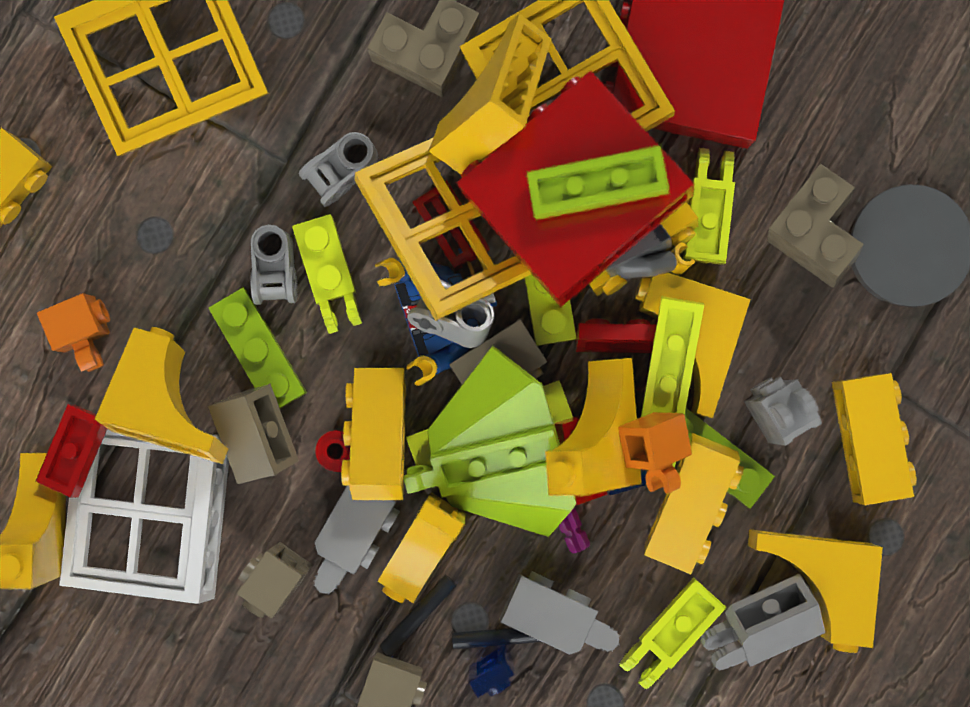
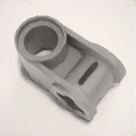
[299,132,378,207]
[251,225,297,305]
[407,280,494,348]

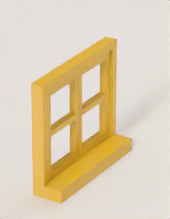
[54,0,269,156]
[459,0,675,132]
[354,138,531,321]

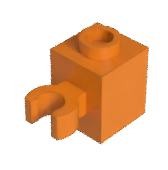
[37,293,110,372]
[618,412,692,494]

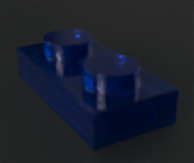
[469,645,515,698]

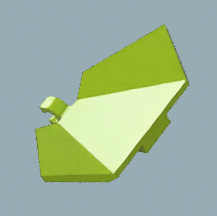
[403,345,576,537]

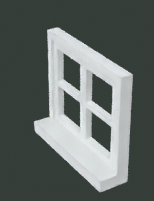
[59,429,229,604]

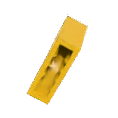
[429,13,551,174]
[635,273,751,418]
[95,327,229,464]
[545,358,642,496]
[0,453,66,589]
[378,492,466,603]
[748,529,883,653]

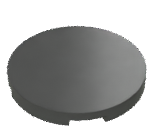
[851,185,970,307]

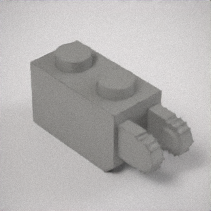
[744,377,822,446]
[313,486,400,595]
[499,571,620,655]
[700,574,826,671]

